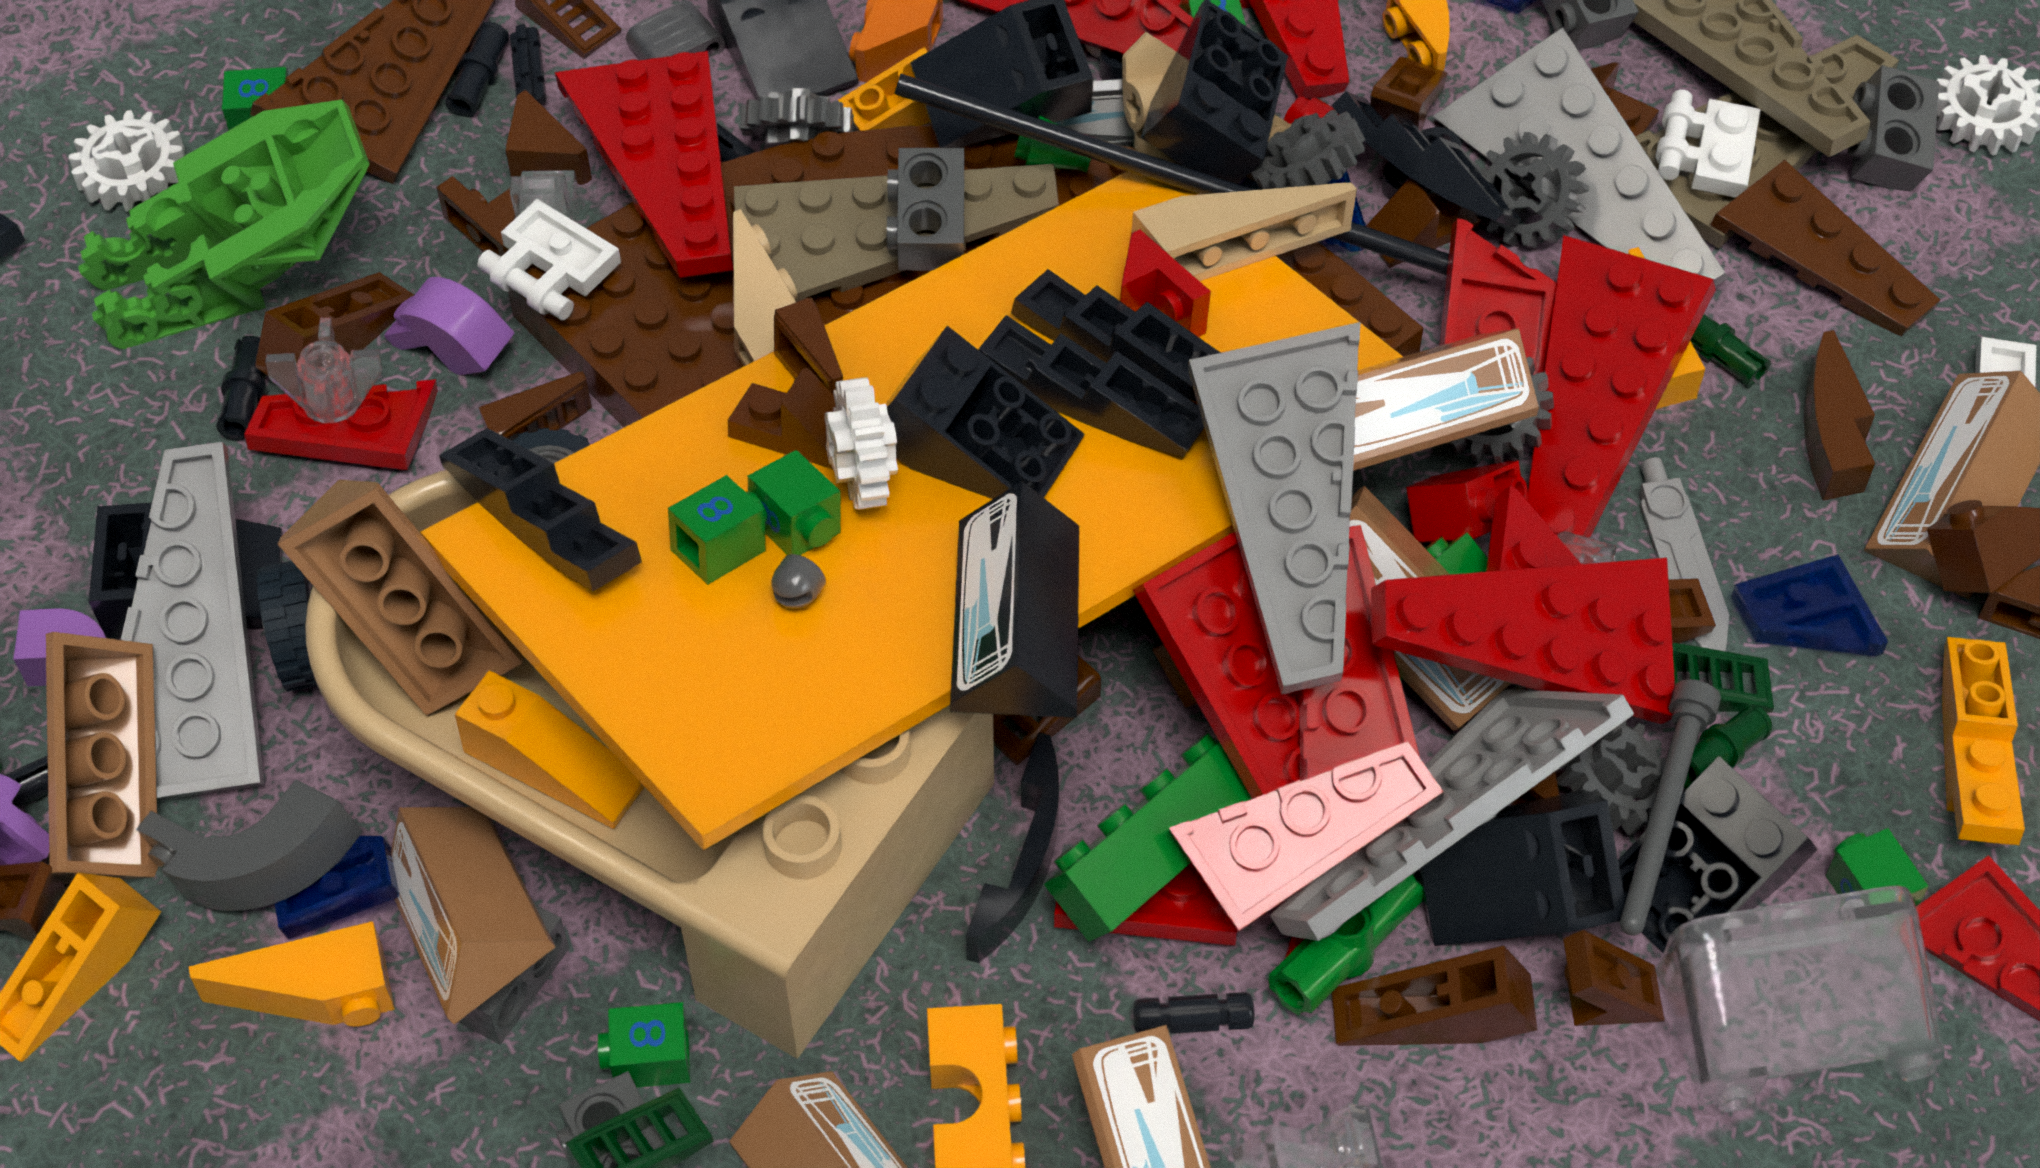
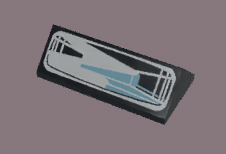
[950,481,1080,718]

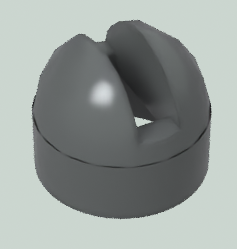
[771,554,826,609]

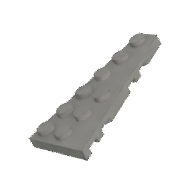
[1432,27,1729,287]
[1188,322,1361,694]
[121,442,265,801]
[1270,689,1634,941]

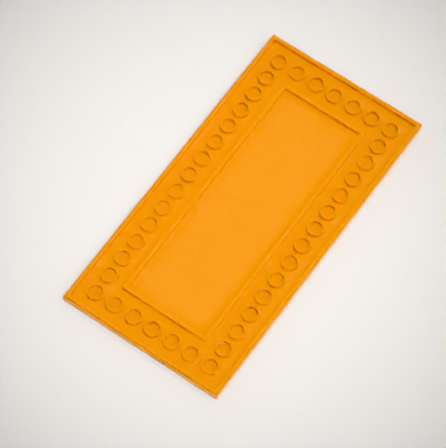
[420,171,1403,850]

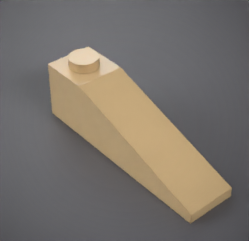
[1131,182,1357,281]

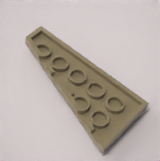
[1633,0,1870,157]
[1635,35,1899,249]
[734,164,1059,302]

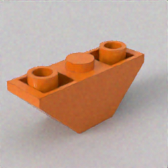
[849,0,943,82]

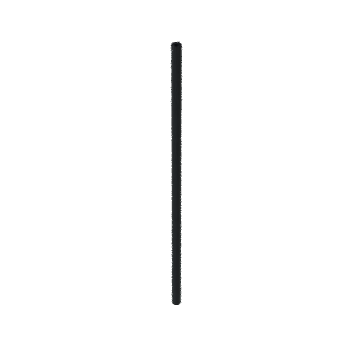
[894,73,1449,276]

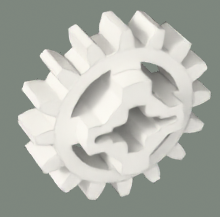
[1936,55,2040,155]
[69,110,185,212]
[824,377,898,510]

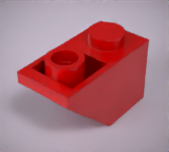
[1406,460,1528,542]

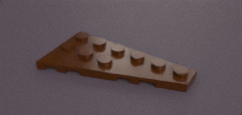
[250,0,496,184]

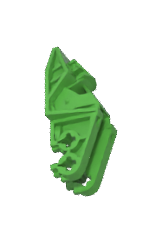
[78,100,370,349]

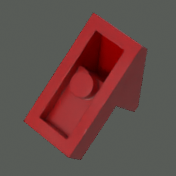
[1120,229,1211,337]

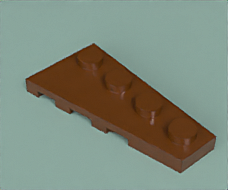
[1710,160,1941,337]

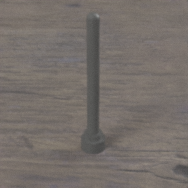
[1620,680,1721,936]

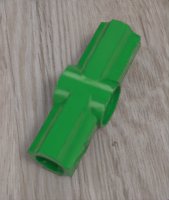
[1268,874,1423,1016]

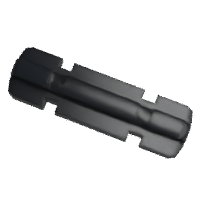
[510,24,547,104]
[1133,992,1255,1034]

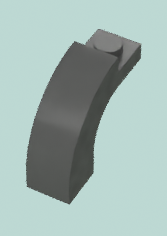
[136,779,363,911]

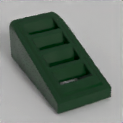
[1672,643,1774,713]
[565,1087,714,1168]

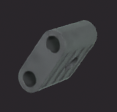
[626,0,725,60]

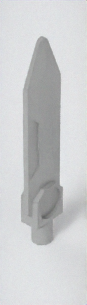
[1639,457,1730,651]

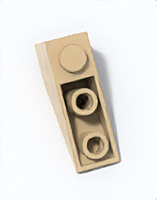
[733,209,798,366]

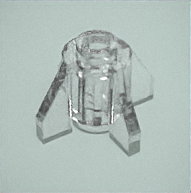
[265,318,382,423]

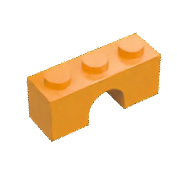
[927,1004,1025,1168]

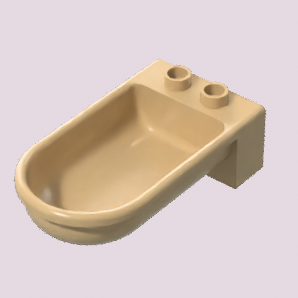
[305,470,994,1059]

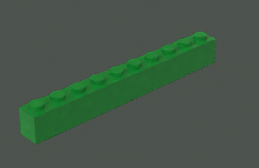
[1044,532,1488,942]

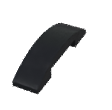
[966,732,1059,963]

